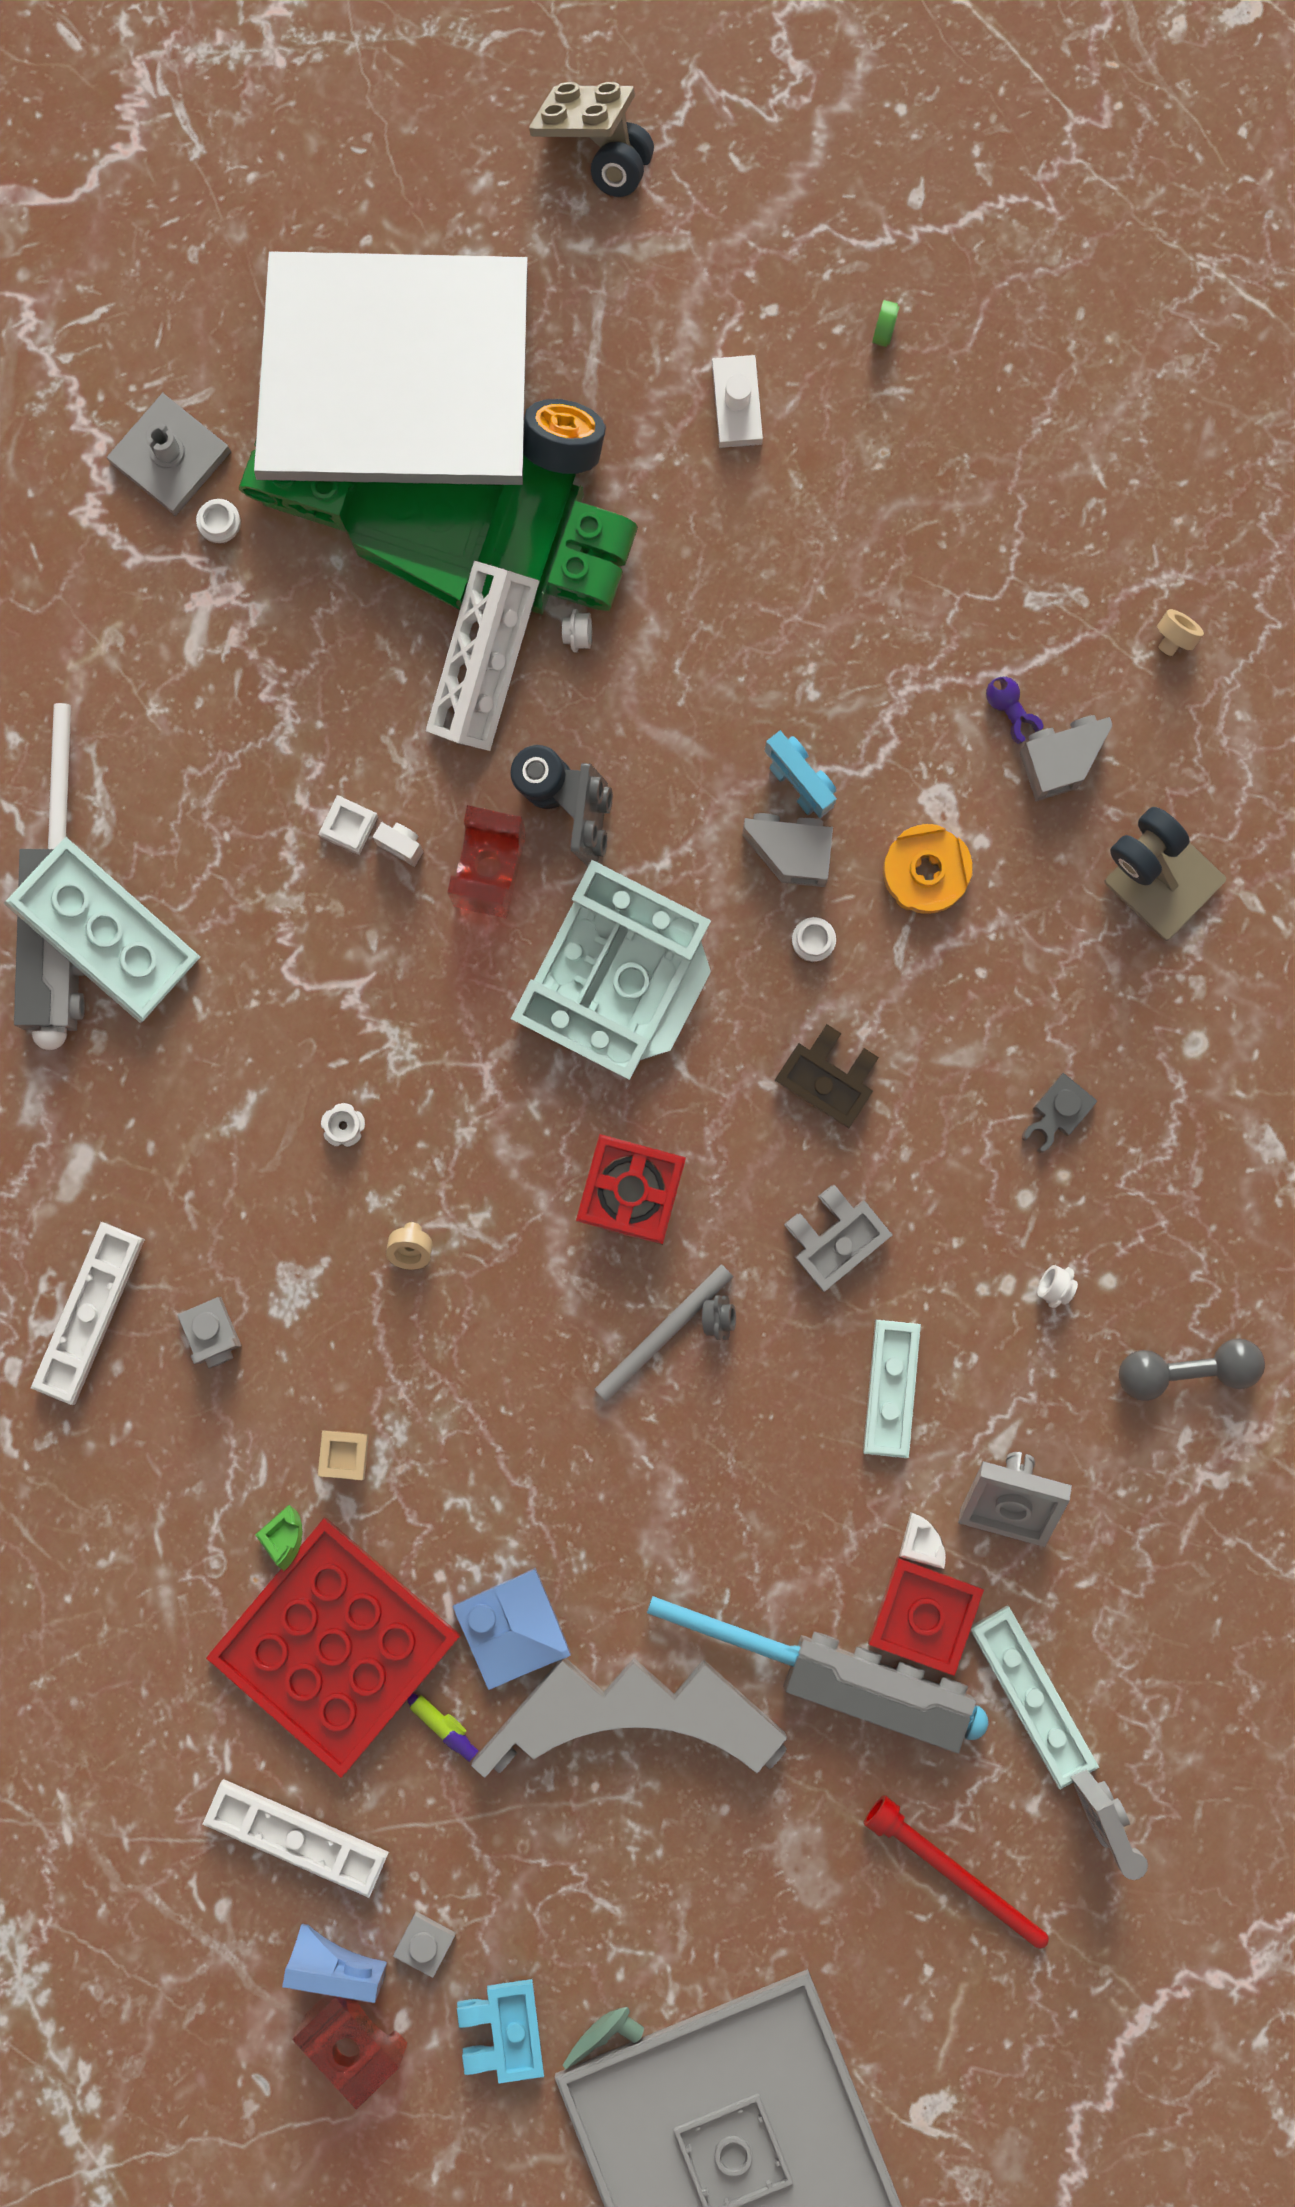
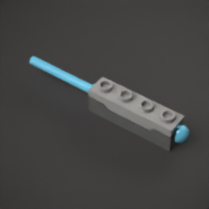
[647,1596,989,1754]

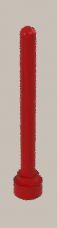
[864,1795,1049,1949]

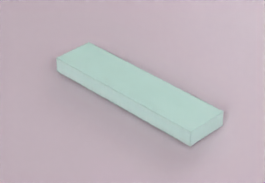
[970,1606,1099,1790]

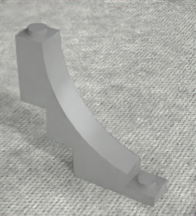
[471,1658,787,1778]

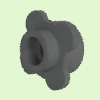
[702,1295,736,1340]

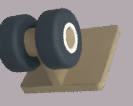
[529,82,654,197]
[1104,807,1226,941]

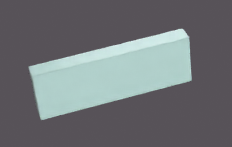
[863,1320,921,1458]

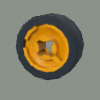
[523,399,606,474]

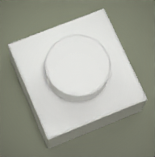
[373,822,423,867]

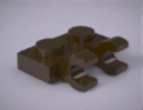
[774,1024,879,1129]

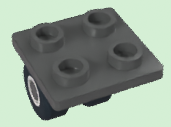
[510,745,613,866]

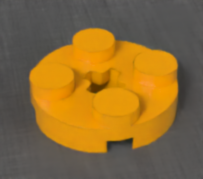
[883,824,972,914]

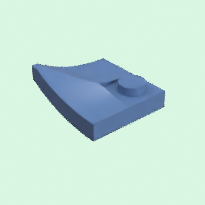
[452,1568,571,1690]
[282,1924,387,2003]

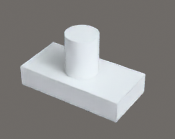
[712,355,763,448]

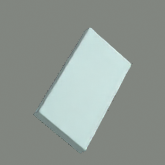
[4,837,200,1023]

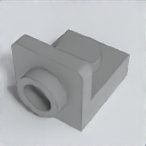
[177,1297,242,1368]

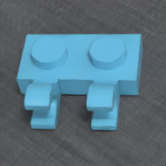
[765,730,837,818]
[457,1979,544,2084]

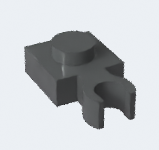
[1022,1073,1097,1153]

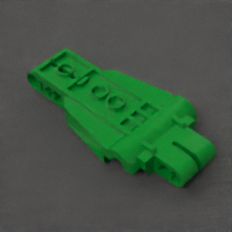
[239,440,638,615]

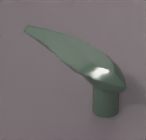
[563,2007,644,2070]

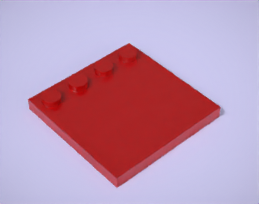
[206,1518,461,1778]

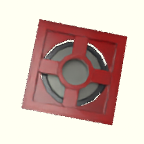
[576,1134,686,1245]

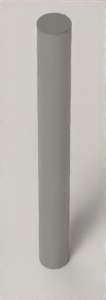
[595,1264,734,1402]

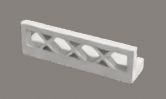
[426,561,539,751]

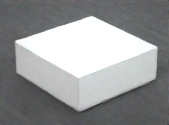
[319,795,378,855]

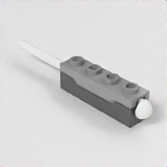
[14,703,85,1050]

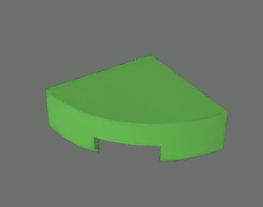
[255,1505,303,1571]

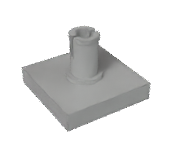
[107,392,231,516]
[958,1452,1072,1547]

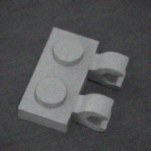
[784,1185,892,1292]

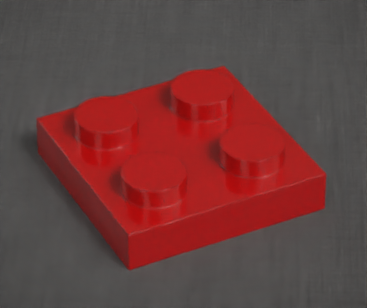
[868,1557,984,1676]

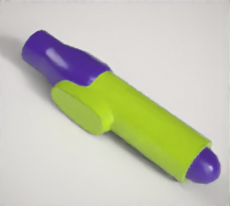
[407,1694,479,1762]

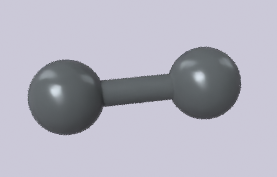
[1119,1338,1265,1401]

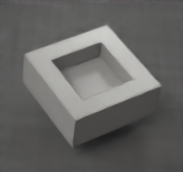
[393,1911,456,1978]

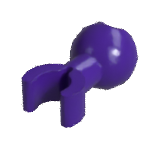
[986,676,1044,744]

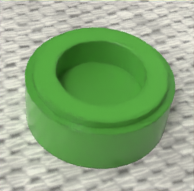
[872,300,900,347]

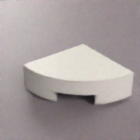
[899,1512,946,1569]

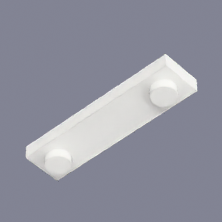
[31,1222,145,1405]
[202,1779,389,1898]

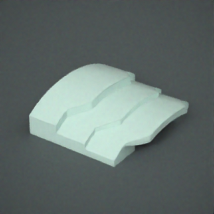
[511,860,711,1080]

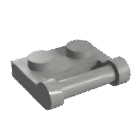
[1071,1769,1148,1880]

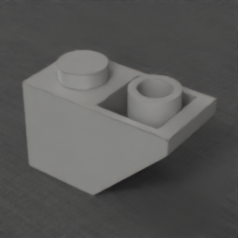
[1020,715,1113,801]
[742,813,833,887]

